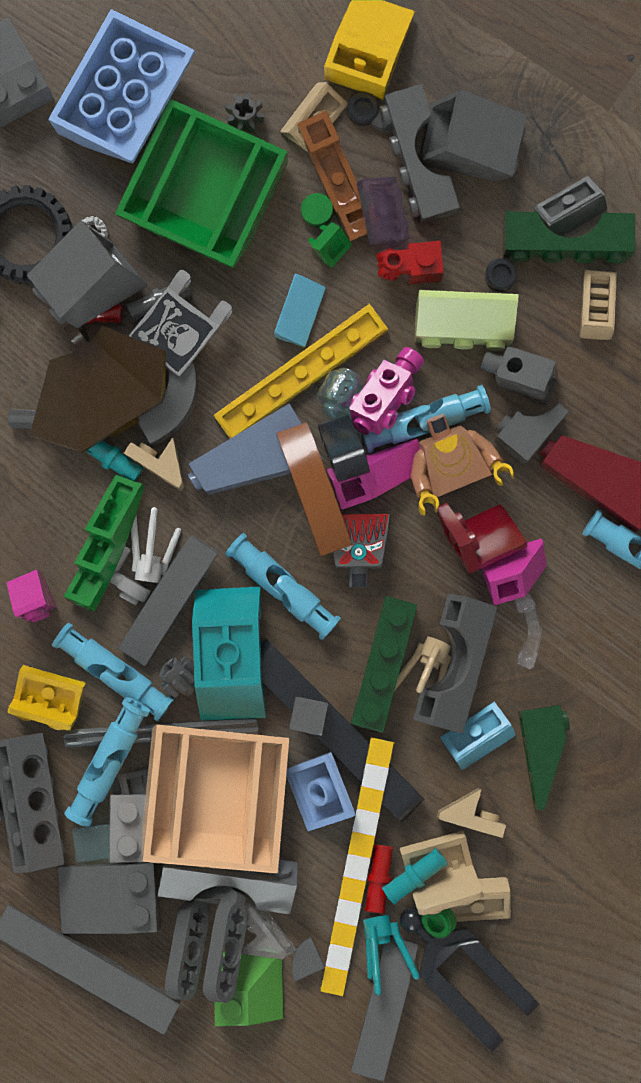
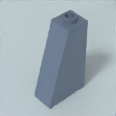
[188,404,323,495]

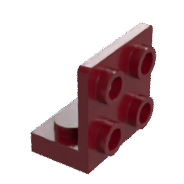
[437,503,528,574]

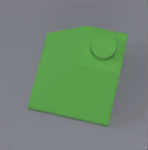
[214,950,283,1026]

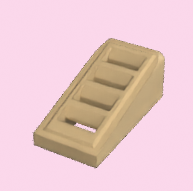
[579,270,617,340]

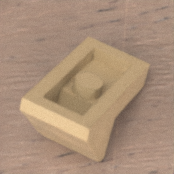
[124,438,185,491]
[436,788,506,838]

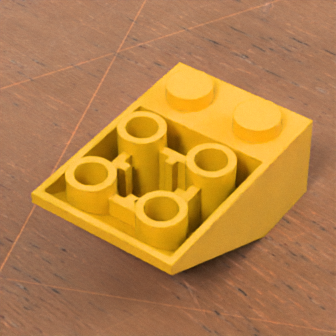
[324,0,415,100]

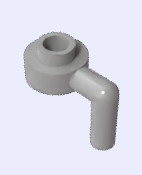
[110,546,152,605]

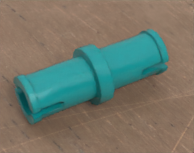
[86,440,144,482]
[382,848,448,905]

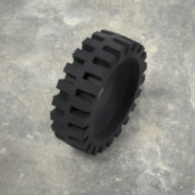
[0,185,73,284]

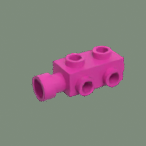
[349,347,424,435]

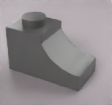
[494,403,569,465]

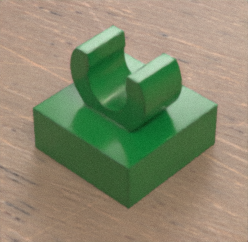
[308,222,352,268]

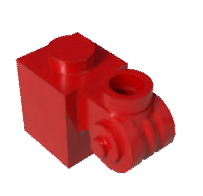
[376,241,444,285]

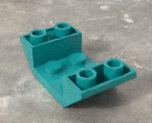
[192,587,267,721]

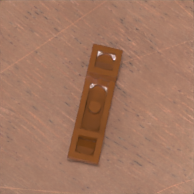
[297,110,380,242]
[276,422,352,556]

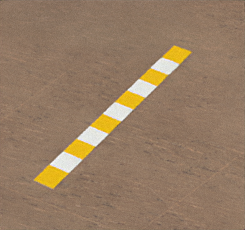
[321,737,394,997]

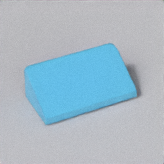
[274,273,326,348]
[440,702,515,770]

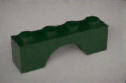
[502,211,635,264]
[350,596,418,733]

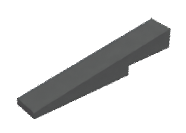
[0,904,182,1035]

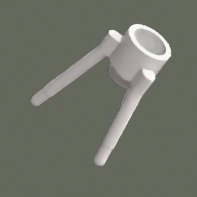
[131,507,182,583]

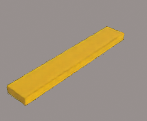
[213,304,388,439]

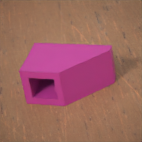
[481,538,547,605]
[6,570,57,623]

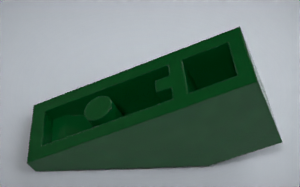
[518,705,570,810]

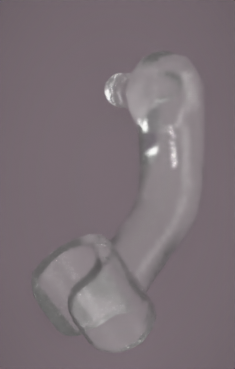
[514,593,542,669]

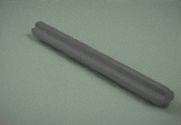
[64,718,259,747]

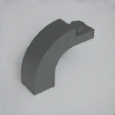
[138,362,198,448]

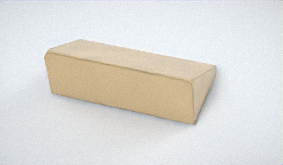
[281,82,348,151]
[451,877,511,922]

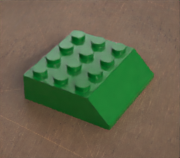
[115,99,288,268]

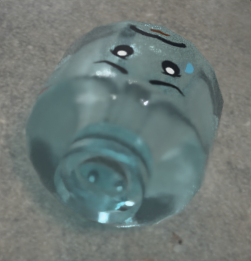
[317,368,364,418]

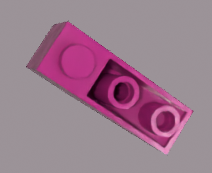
[326,438,420,510]

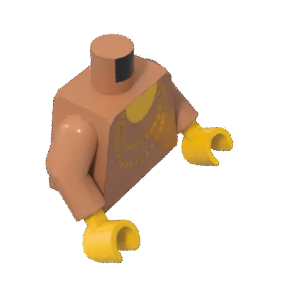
[410,414,514,515]

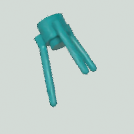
[363,915,419,996]

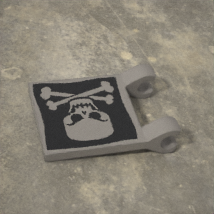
[129,270,232,378]

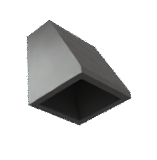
[418,89,527,182]
[27,220,147,328]

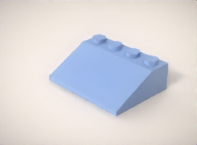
[48,9,196,164]

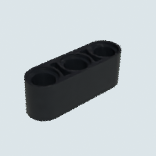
[318,415,370,483]

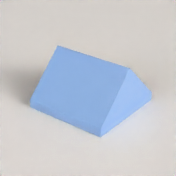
[286,751,356,831]

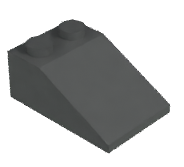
[0,17,54,128]
[58,862,161,934]

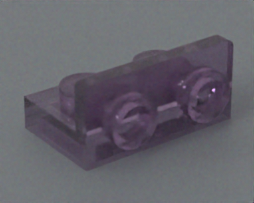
[356,177,409,248]

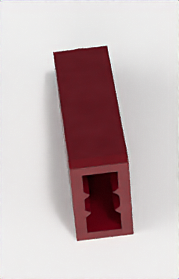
[539,435,641,532]

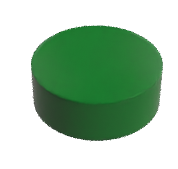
[301,193,333,227]
[422,908,457,938]

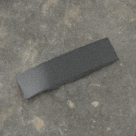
[118,534,219,666]
[351,936,418,1082]

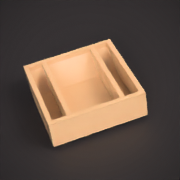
[142,725,289,873]

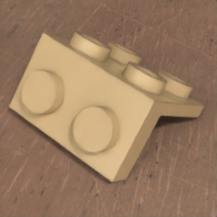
[400,830,483,915]

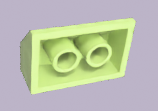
[415,290,518,351]

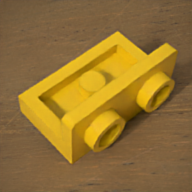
[7,665,86,730]

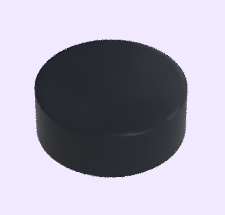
[347,92,379,126]
[485,258,518,292]

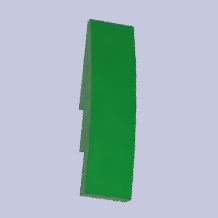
[63,475,144,612]

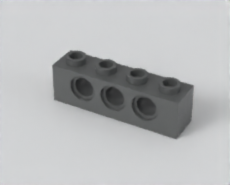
[0,733,64,873]

